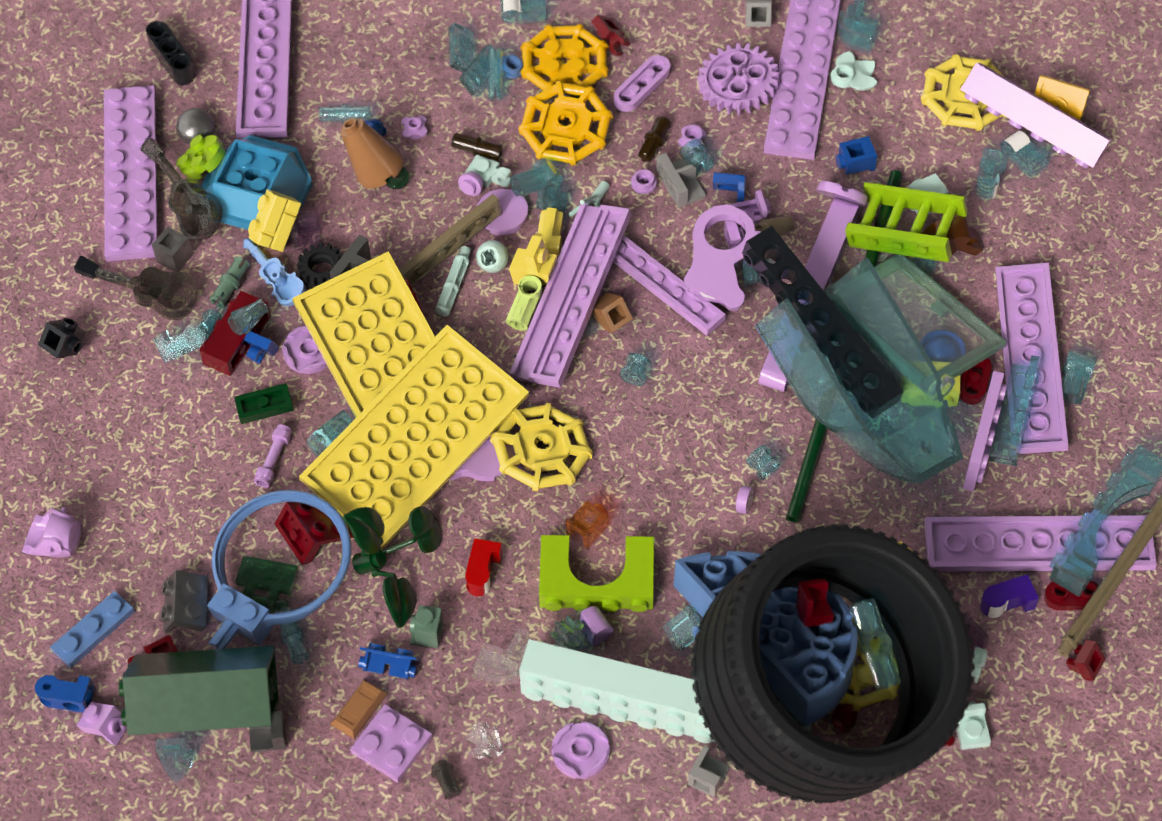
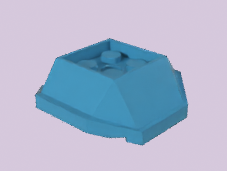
[197,135,313,230]

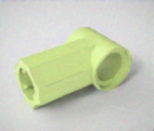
[506,275,543,331]

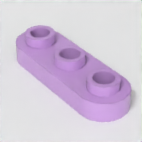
[614,55,670,112]

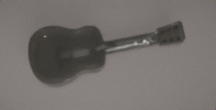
[140,138,223,240]

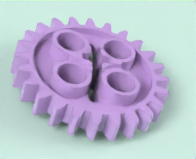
[697,43,780,115]

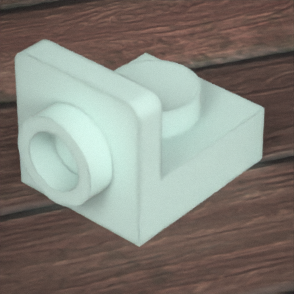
[956,701,991,750]

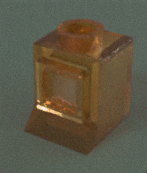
[565,501,609,549]

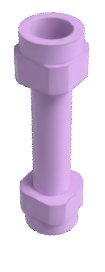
[254,424,292,488]

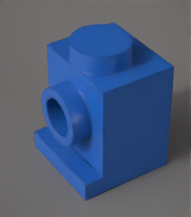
[835,136,877,175]

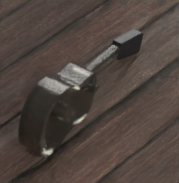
[74,256,199,320]

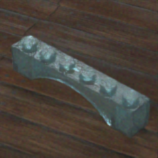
[1049,445,1162,596]

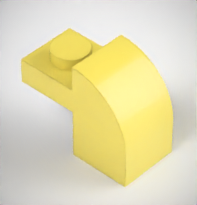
[509,235,557,286]

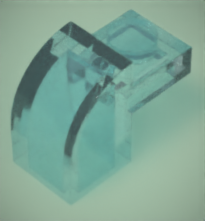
[837,0,878,54]

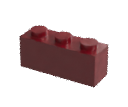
[199,291,271,376]

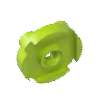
[176,135,225,181]

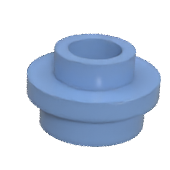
[498,55,523,79]

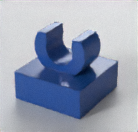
[244,330,279,364]

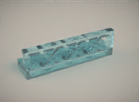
[989,355,1040,466]

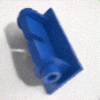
[358,643,420,680]

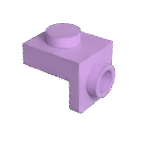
[730,190,771,229]
[76,702,127,745]

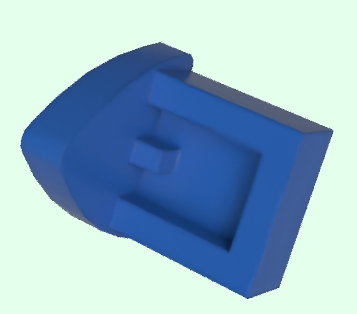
[713,172,747,203]

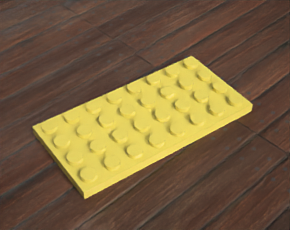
[299,325,529,550]

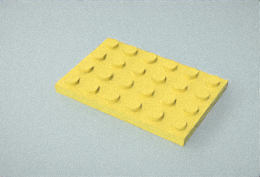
[292,251,435,418]

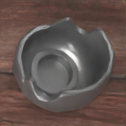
[176,108,215,144]

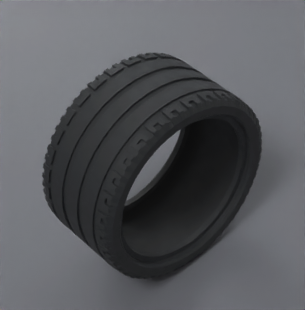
[691,524,975,803]

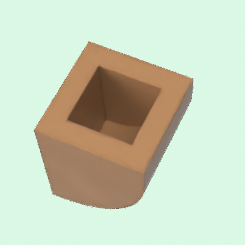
[591,293,633,333]

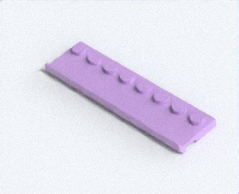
[509,204,632,388]

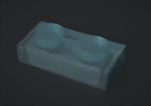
[448,23,475,75]
[458,44,502,97]

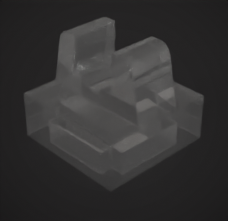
[466,721,503,758]

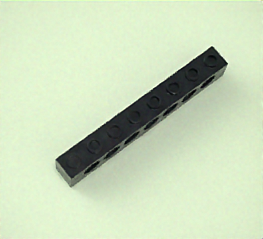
[742,226,904,419]

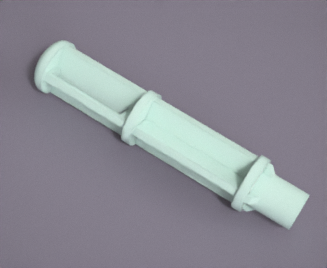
[435,246,471,317]

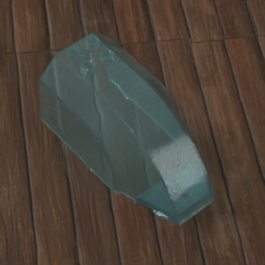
[755,257,963,484]

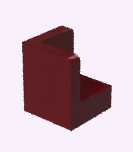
[796,578,834,627]

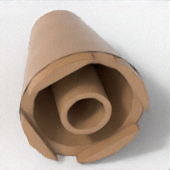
[340,118,404,189]

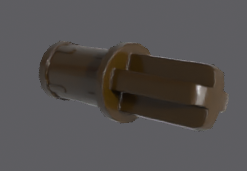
[638,116,671,162]
[451,133,503,161]

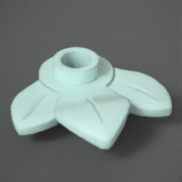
[831,51,877,90]

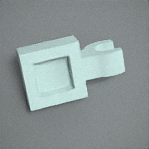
[465,155,512,188]
[971,647,988,683]

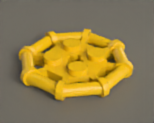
[520,23,609,94]
[518,80,613,166]

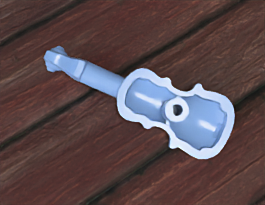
[243,238,306,306]

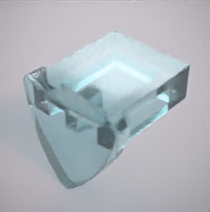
[662,605,703,651]
[155,737,195,783]

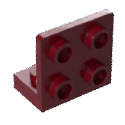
[274,496,354,565]

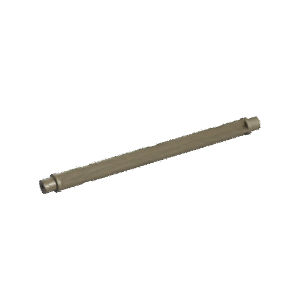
[1057,495,1162,658]

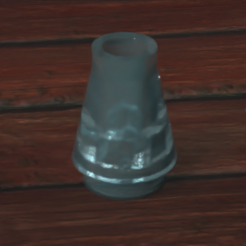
[228,299,268,335]

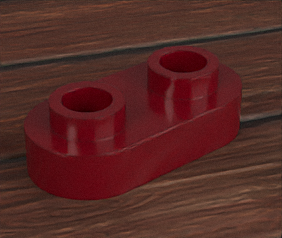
[959,358,992,405]
[1044,580,1099,611]

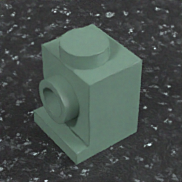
[410,605,443,648]

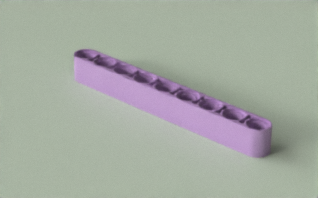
[758,198,860,392]

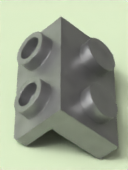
[160,570,208,632]

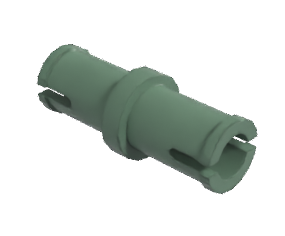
[209,256,250,308]

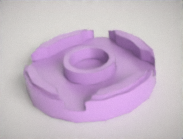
[816,181,868,207]
[477,189,528,235]
[282,326,328,374]
[552,722,610,779]

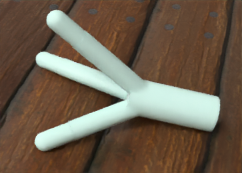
[569,181,610,217]

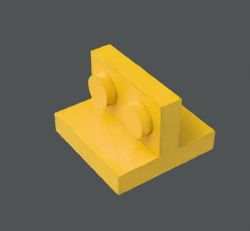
[1034,74,1090,120]

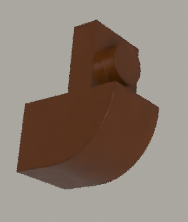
[921,216,983,256]

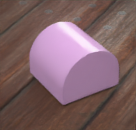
[579,606,613,646]

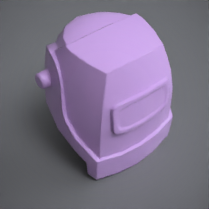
[22,507,81,558]

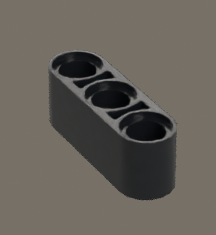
[146,21,195,85]

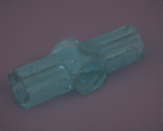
[849,598,901,690]

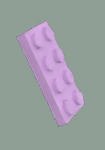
[963,371,1007,492]

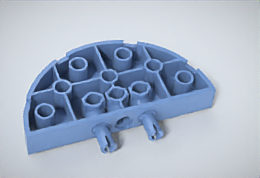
[673,551,858,727]

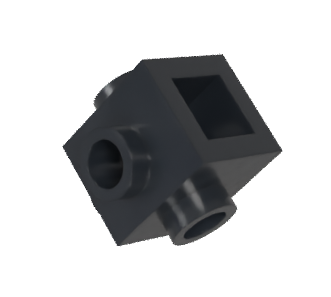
[38,318,86,358]

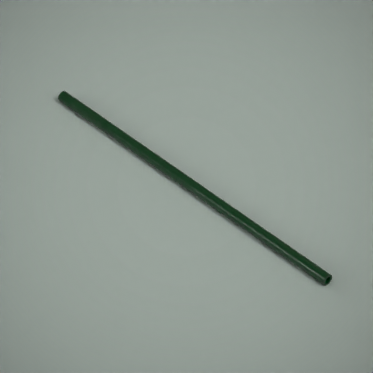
[786,170,903,523]

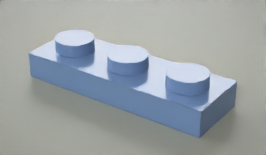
[50,591,135,669]

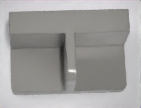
[656,153,705,208]

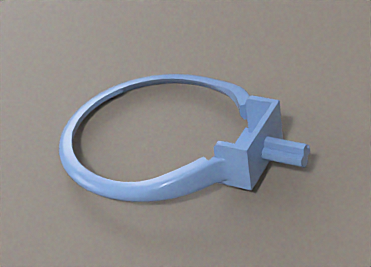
[207,490,351,649]

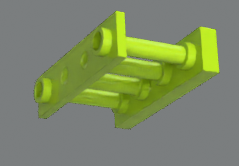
[845,182,968,262]

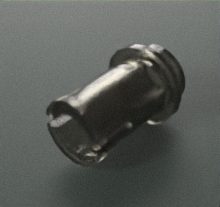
[431,760,462,800]

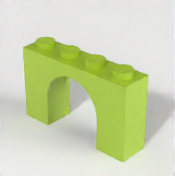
[539,535,654,612]

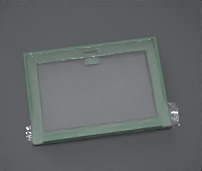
[824,254,1007,400]

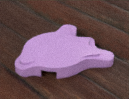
[449,431,523,482]

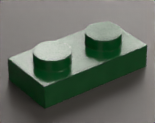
[234,383,294,424]

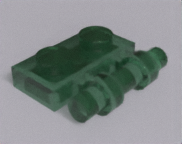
[236,556,299,613]

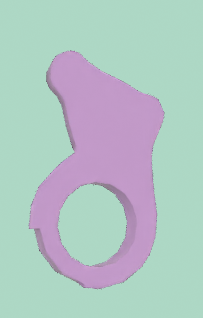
[684,204,761,311]

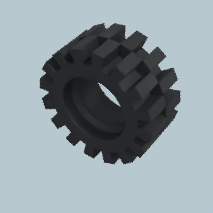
[297,243,343,290]

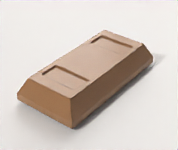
[330,679,387,739]

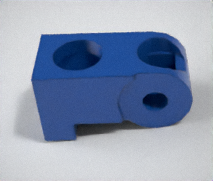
[35,675,95,713]

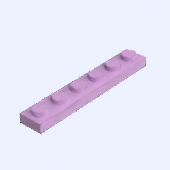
[613,235,726,336]

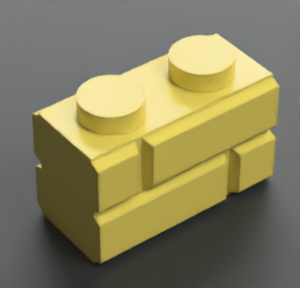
[248,189,302,252]

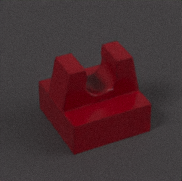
[1066,639,1106,682]

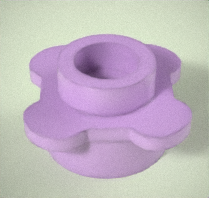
[401,116,427,140]
[678,125,706,150]

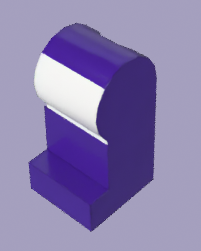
[980,574,1039,618]

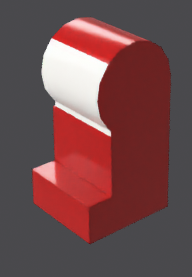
[465,538,503,596]

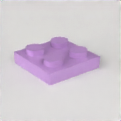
[350,704,433,783]

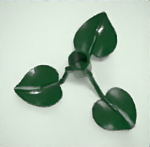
[342,506,441,629]

